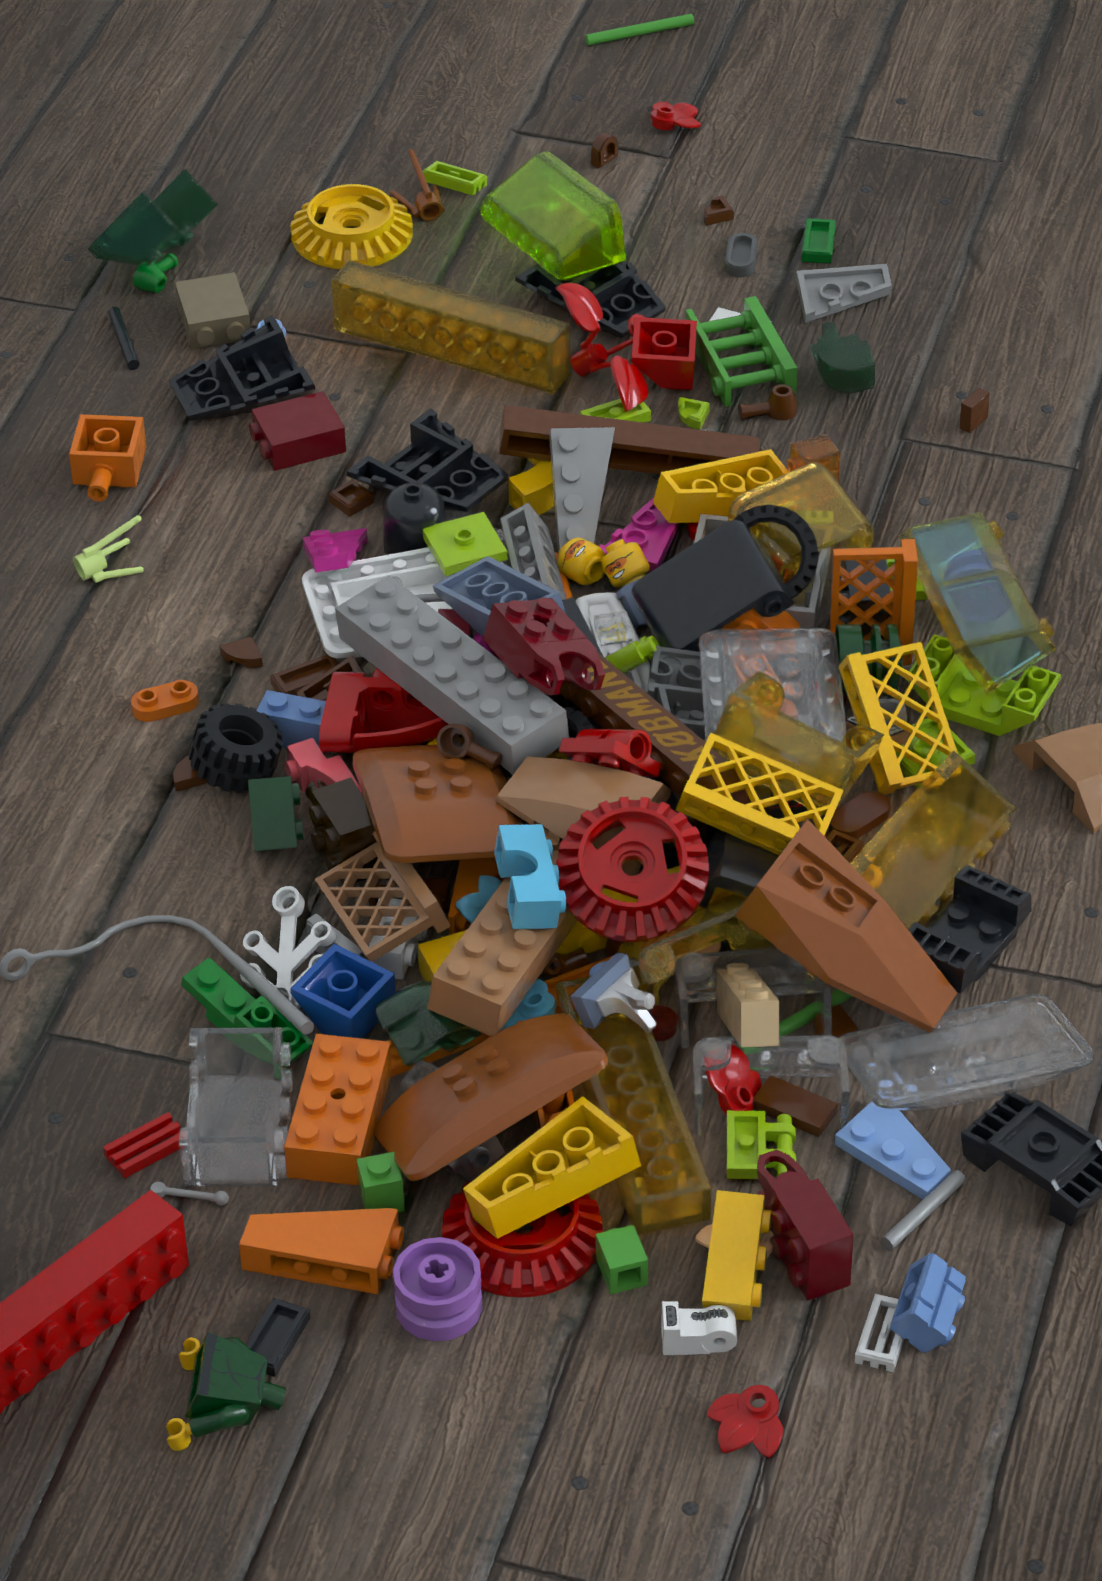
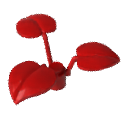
[555,283,648,412]

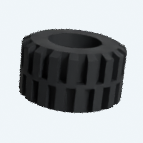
[188,703,283,793]

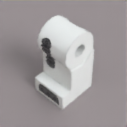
[661,1301,737,1355]

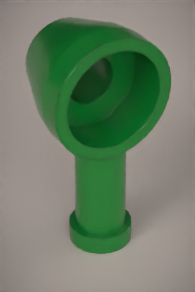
[133,253,178,293]

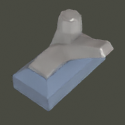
[570,953,657,1033]

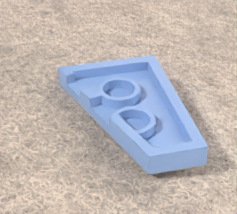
[835,1091,951,1200]

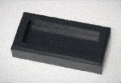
[246,1298,311,1377]

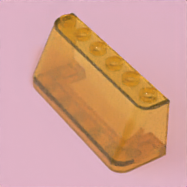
[849,751,1016,929]

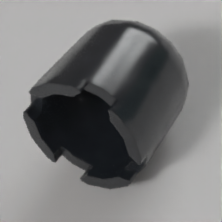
[383,482,446,555]

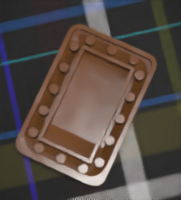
[353,743,523,863]
[374,1013,609,1181]

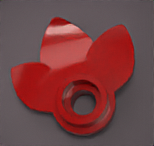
[650,102,701,130]
[704,1044,762,1115]
[707,1385,784,1458]

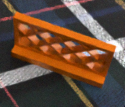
[829,539,918,665]

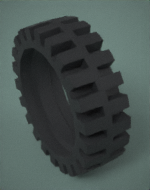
[733,505,819,599]

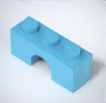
[494,824,566,929]

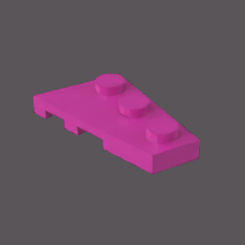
[599,497,680,572]

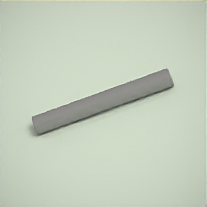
[881,1170,966,1250]

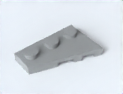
[796,264,892,323]

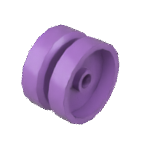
[393,1237,482,1341]

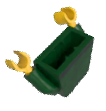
[166,1332,286,1451]

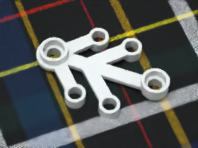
[240,886,336,1009]

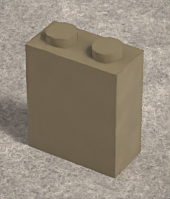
[175,272,250,349]

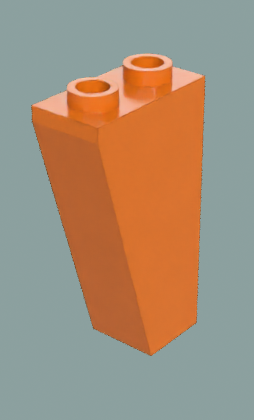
[239,1208,404,1295]

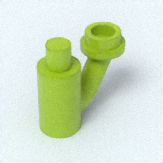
[604,635,660,674]

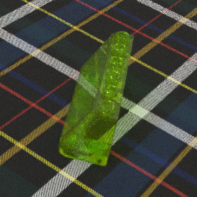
[480,151,626,280]

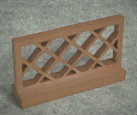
[315,832,450,962]

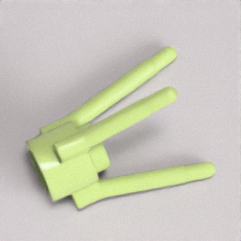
[73,515,144,583]

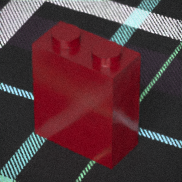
[249,391,346,471]

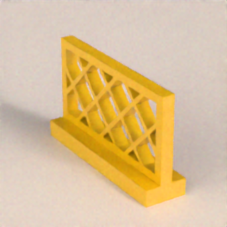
[838,642,964,795]
[676,732,844,856]

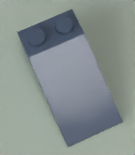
[433,556,566,637]

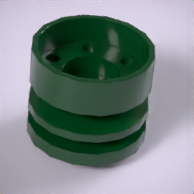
[834,624,903,696]

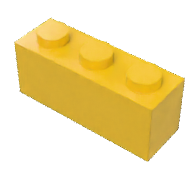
[702,1190,772,1321]

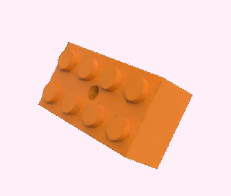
[284,1034,392,1186]

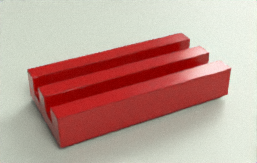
[103,1112,190,1179]

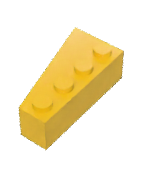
[653,449,804,523]
[463,1096,641,1239]

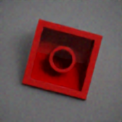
[631,317,697,390]

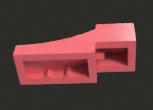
[284,738,363,795]

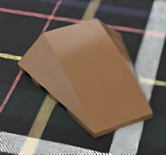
[1012,723,1102,834]
[496,756,672,850]

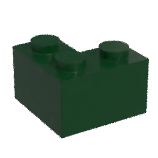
[248,776,304,852]

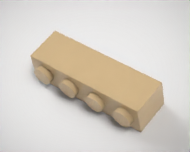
[717,963,779,1047]

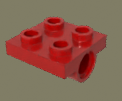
[559,729,661,777]

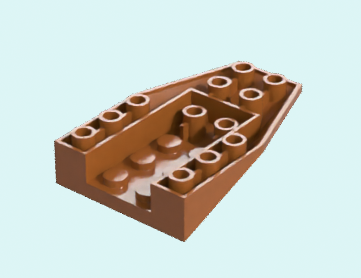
[735,819,957,1033]

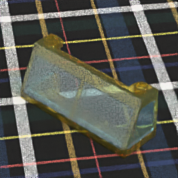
[898,512,1057,694]

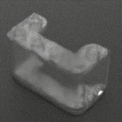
[179,1028,293,1186]

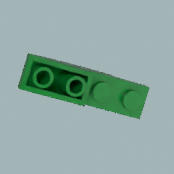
[181,958,313,1067]

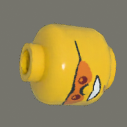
[557,537,605,586]
[601,539,650,588]

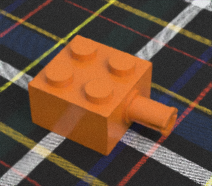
[69,414,147,502]

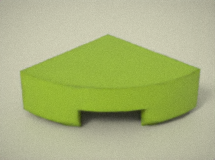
[678,397,710,430]

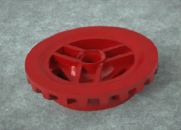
[556,796,709,942]
[442,1174,603,1298]

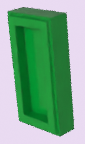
[801,218,836,264]

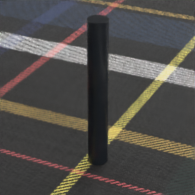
[108,307,140,370]

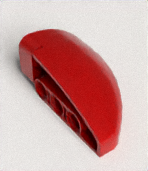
[319,668,449,753]

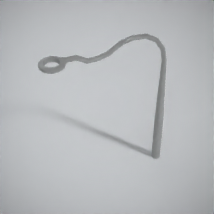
[0,915,314,1035]

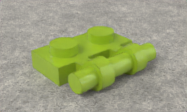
[727,1110,797,1179]

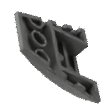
[647,646,772,742]

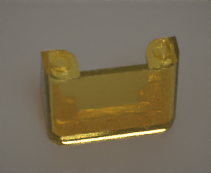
[728,462,874,584]
[712,671,884,808]
[618,893,778,1011]

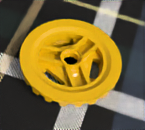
[290,184,413,270]

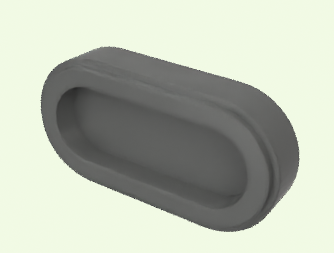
[725,233,758,277]

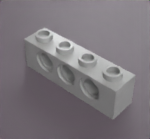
[500,503,566,600]

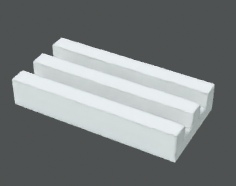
[855,1294,904,1372]

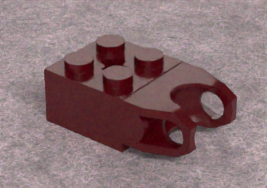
[482,597,605,695]
[757,1149,853,1301]

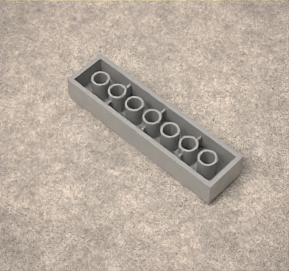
[335,575,569,775]

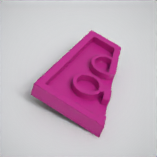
[302,528,368,573]

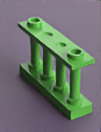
[686,296,797,407]

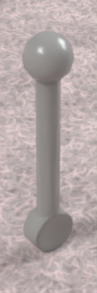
[150,1182,229,1206]

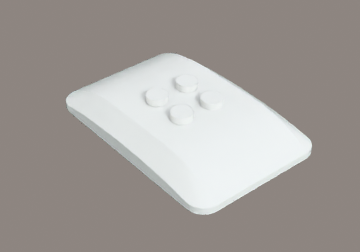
[302,547,504,658]

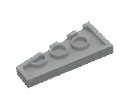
[549,427,615,553]

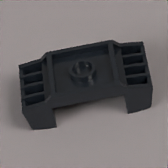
[908,865,1032,994]
[961,1090,1102,1226]

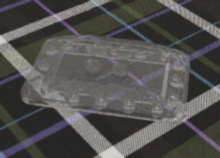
[699,628,848,774]
[837,994,1094,1111]

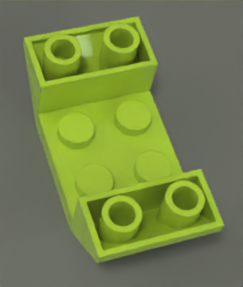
[906,634,1061,736]

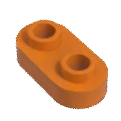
[131,680,199,722]

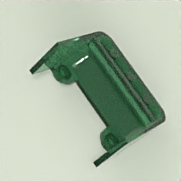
[88,169,218,266]

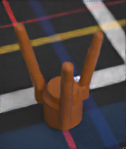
[390,149,445,221]

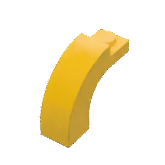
[508,458,554,515]

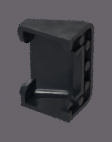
[631,520,794,652]

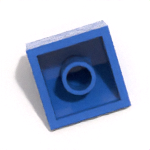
[290,944,396,1039]

